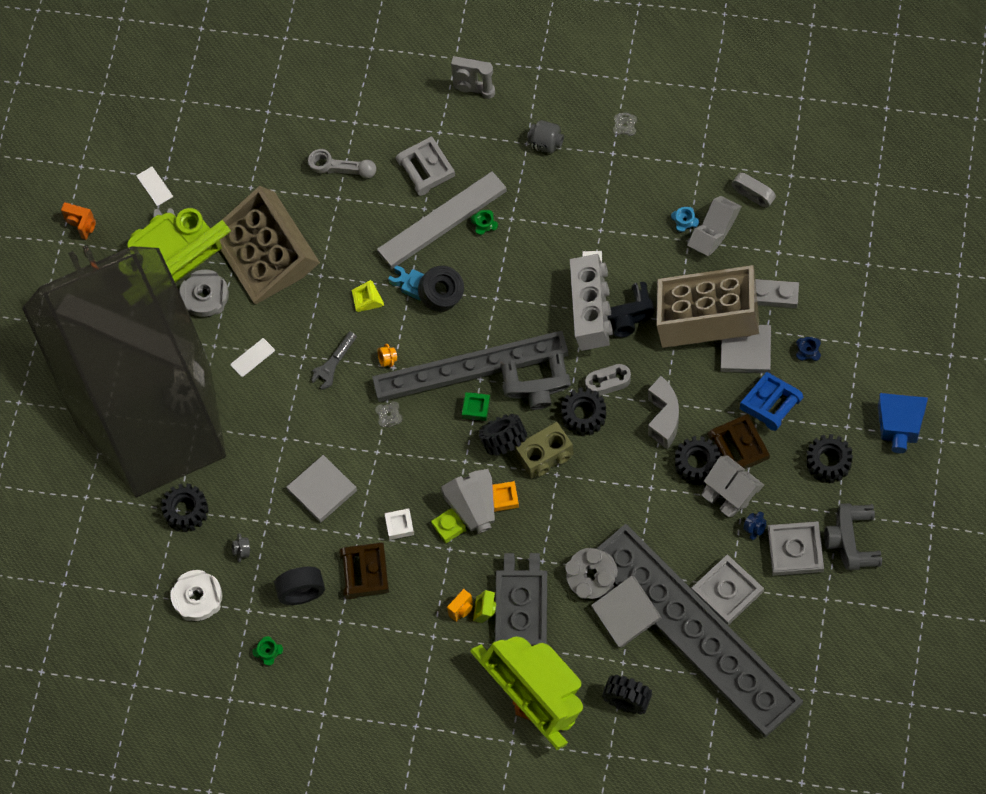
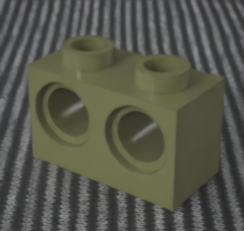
[515,422,574,479]

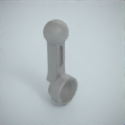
[308,149,376,178]

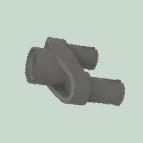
[500,354,571,410]
[824,503,882,570]

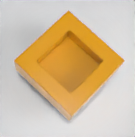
[492,481,519,512]
[447,589,473,622]

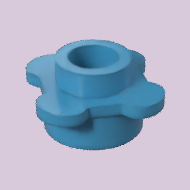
[671,207,699,232]

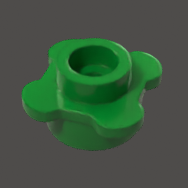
[471,210,498,235]
[253,636,283,666]

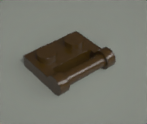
[707,414,770,469]
[339,542,389,599]

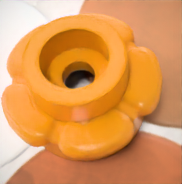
[378,344,397,367]

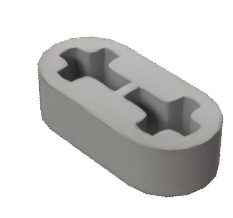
[731,173,776,208]
[585,364,631,396]

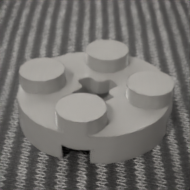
[180,270,229,317]
[565,548,618,599]

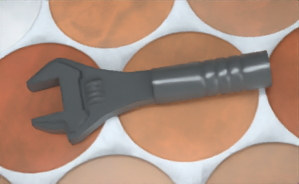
[312,331,357,390]

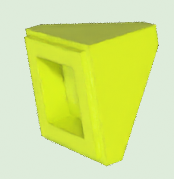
[351,280,384,312]

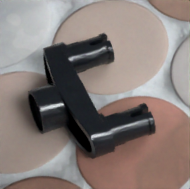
[607,282,655,338]

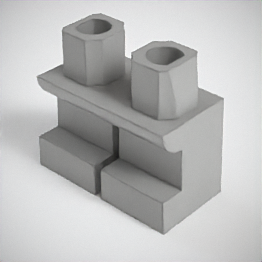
[702,456,764,517]

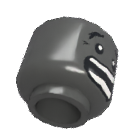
[528,120,564,154]

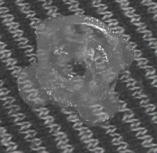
[613,113,637,136]
[375,401,402,427]

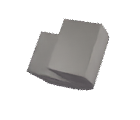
[687,196,742,256]
[648,376,679,449]

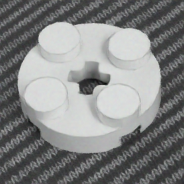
[171,570,222,621]

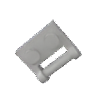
[451,56,495,99]
[396,136,455,196]

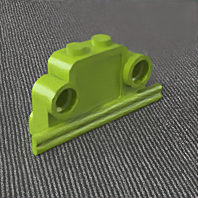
[118,208,231,306]
[470,637,583,750]

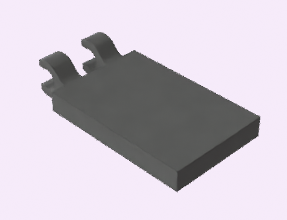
[495,553,548,646]

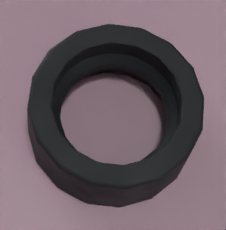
[274,566,325,605]

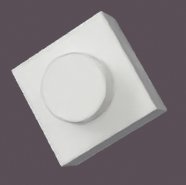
[385,509,414,540]

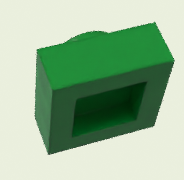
[462,392,490,421]

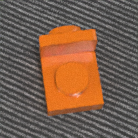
[61,202,96,240]

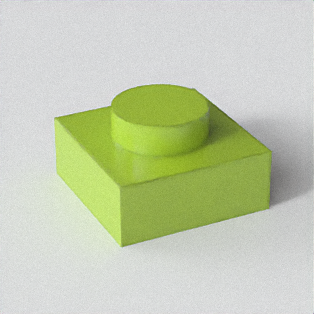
[431,508,466,544]
[473,590,496,623]

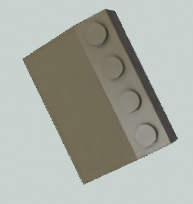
[220,186,320,304]
[657,265,759,348]

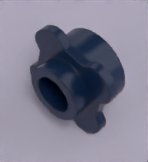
[796,337,821,361]
[743,512,766,540]

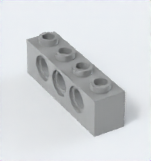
[570,254,613,351]

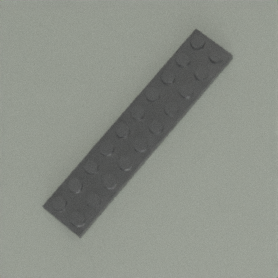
[597,524,803,738]

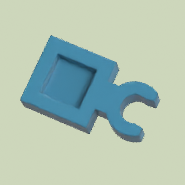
[388,266,424,301]

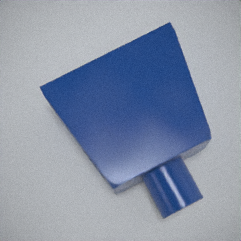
[878,393,928,453]

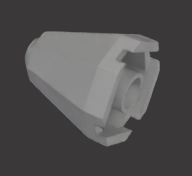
[441,469,495,533]

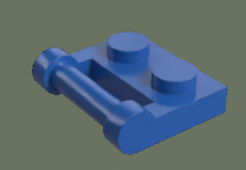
[739,372,804,431]

